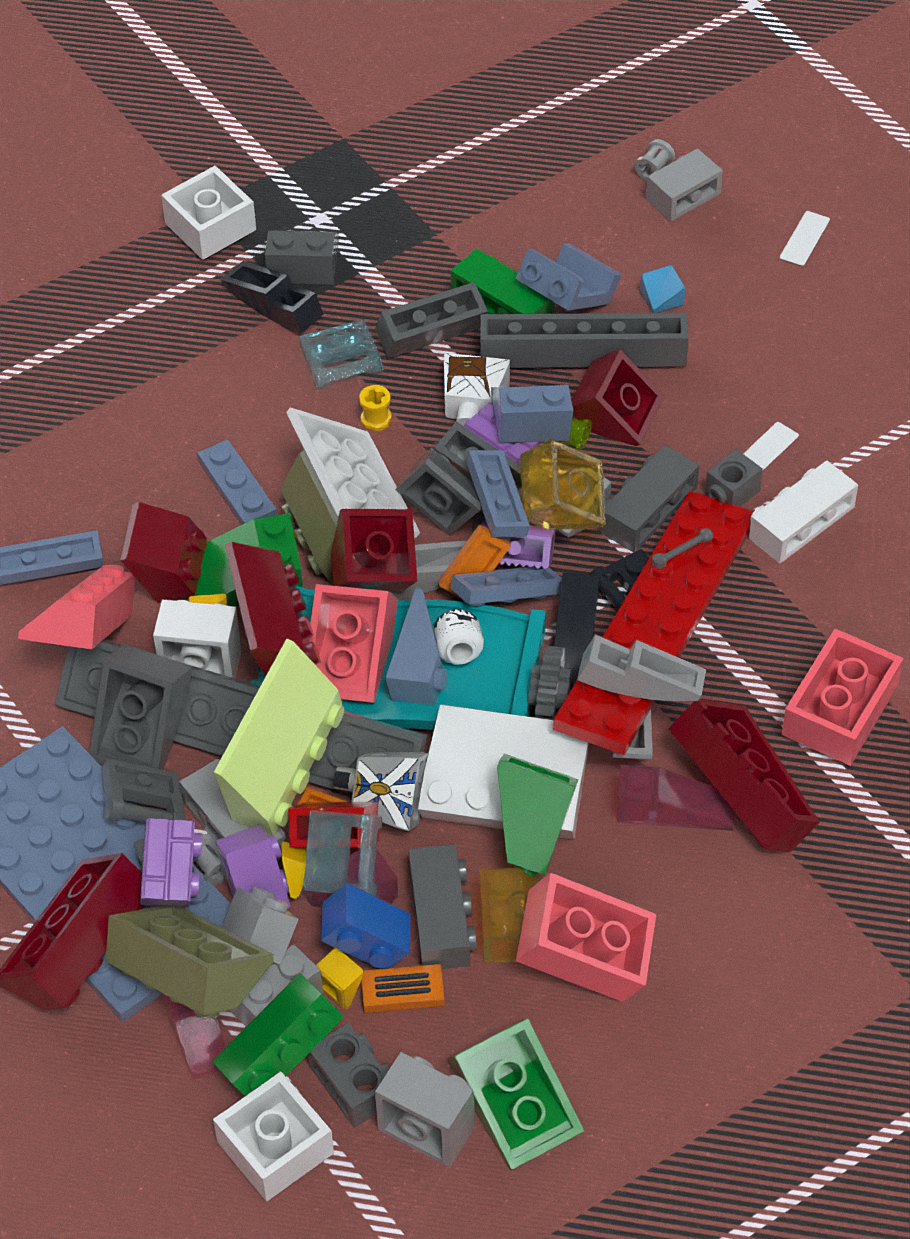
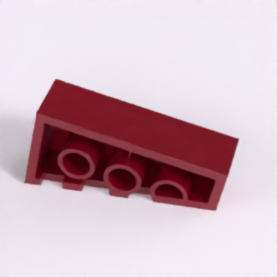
[668,699,820,852]

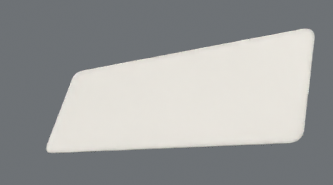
[780,211,830,266]
[743,422,799,471]

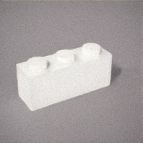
[749,461,858,564]

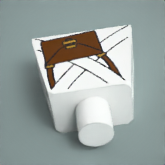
[444,353,510,426]

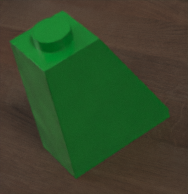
[497,753,579,877]

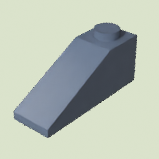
[385,588,448,705]

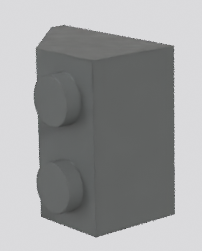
[265,230,339,285]
[395,448,482,536]

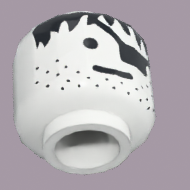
[433,609,484,665]

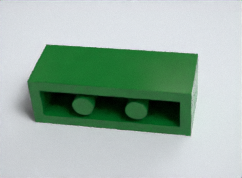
[450,248,555,314]
[212,973,344,1096]

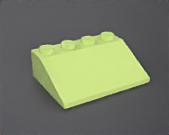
[214,639,344,836]

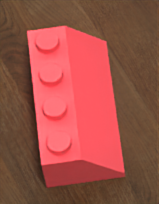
[18,565,135,649]

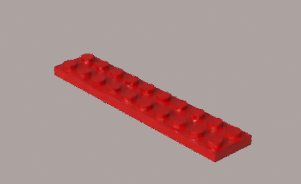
[553,490,754,755]

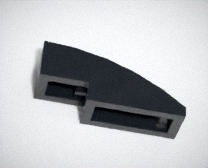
[220,261,323,333]
[554,573,600,690]

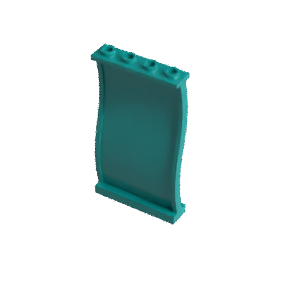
[251,585,546,730]

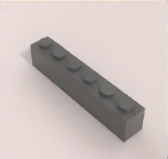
[481,313,689,368]

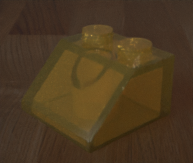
[520,439,606,530]
[480,868,542,962]

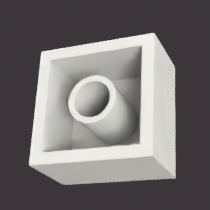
[161,166,256,260]
[153,599,242,679]
[213,1072,334,1202]

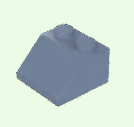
[491,385,573,443]

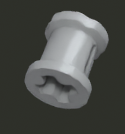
[634,139,675,181]
[195,833,227,886]

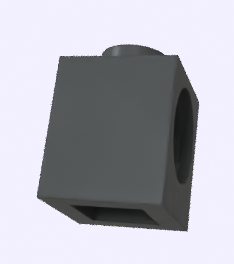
[705,449,763,507]

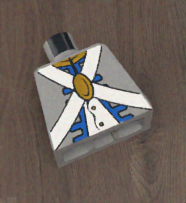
[334,752,428,831]

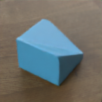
[640,265,685,313]

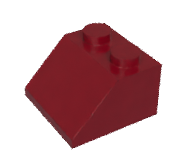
[571,349,664,446]
[120,502,207,603]
[331,509,418,591]

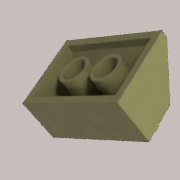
[280,450,338,584]

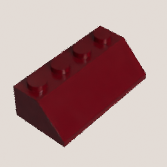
[224,542,321,676]
[0,853,145,1010]

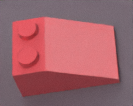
[309,584,398,703]

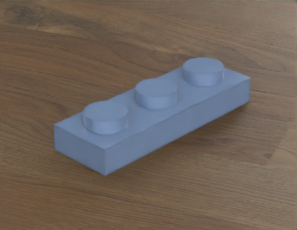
[197,439,277,525]
[466,450,530,537]
[0,530,104,585]
[451,566,562,606]

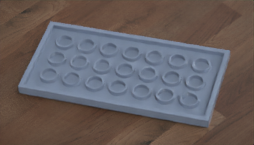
[0,726,231,1023]

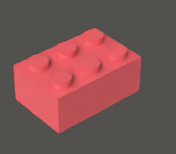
[782,629,904,766]
[516,873,656,1002]

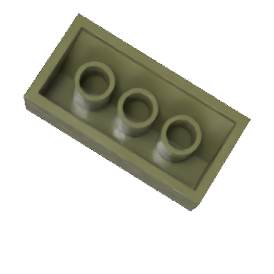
[106,906,274,1017]

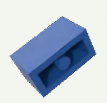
[321,883,411,969]

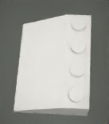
[286,407,420,538]
[418,705,589,840]

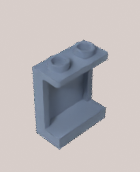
[516,243,622,310]

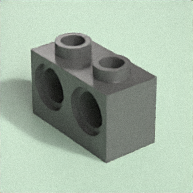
[308,1022,390,1128]

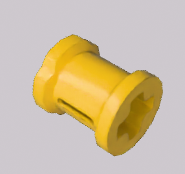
[359,385,392,431]

